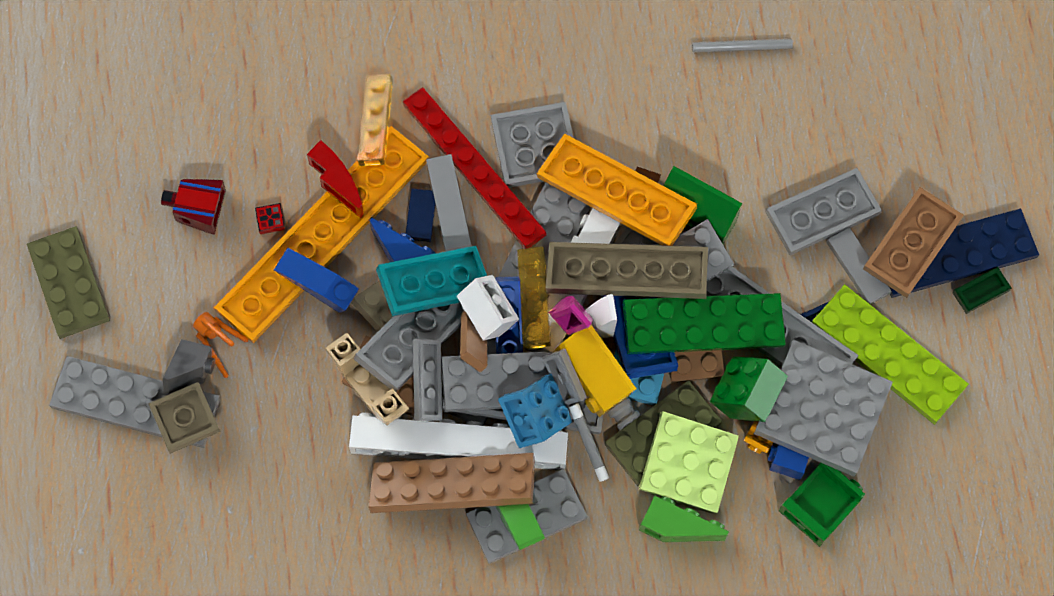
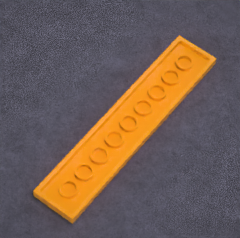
[214,126,429,344]

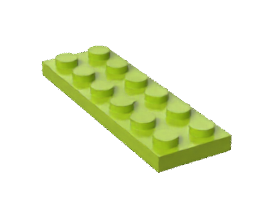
[812,284,969,425]

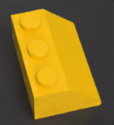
[553,325,637,417]

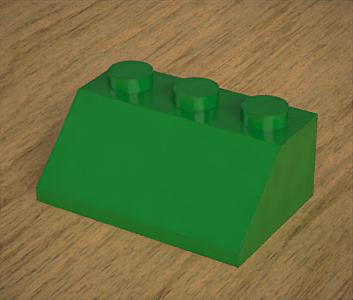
[664,166,742,244]

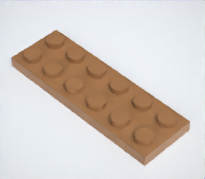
[368,453,535,513]

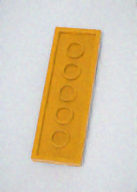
[537,133,697,246]

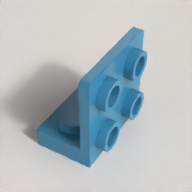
[498,374,572,448]

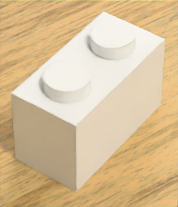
[457,275,519,341]

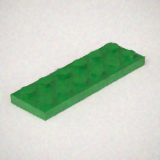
[623,293,786,354]

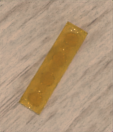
[357,74,393,166]
[517,246,551,350]

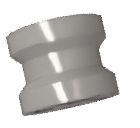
[607,398,641,430]

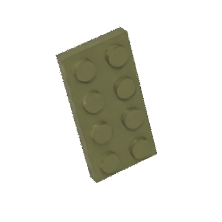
[27,226,110,339]
[604,380,722,486]

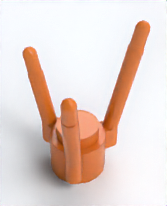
[193,312,249,378]

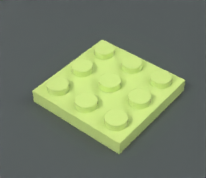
[639,411,739,514]

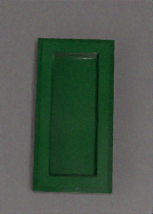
[952,267,1012,314]

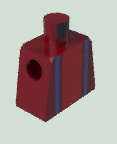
[161,179,226,235]

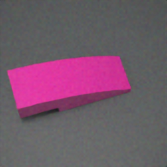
[548,296,593,335]

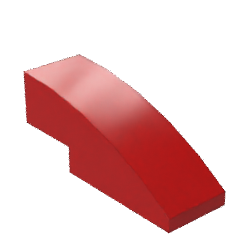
[307,140,364,218]

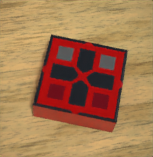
[255,203,285,234]

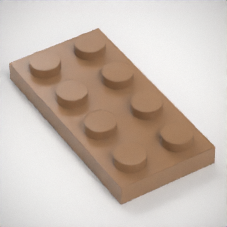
[863,187,964,298]

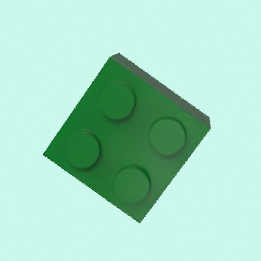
[710,357,788,422]

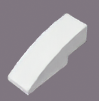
[586,294,617,339]

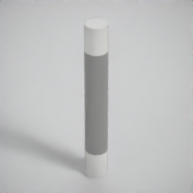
[569,403,609,482]

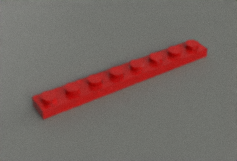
[403,87,547,250]

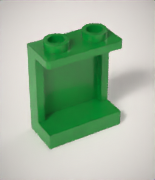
[779,462,865,547]

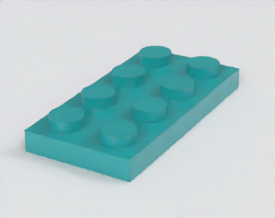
[376,246,487,316]

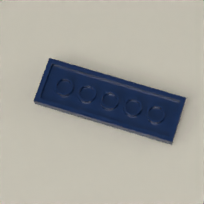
[874,208,1039,298]

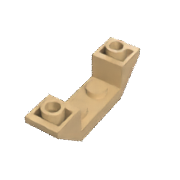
[326,333,409,425]

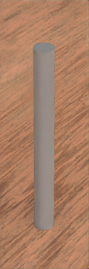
[692,39,793,52]

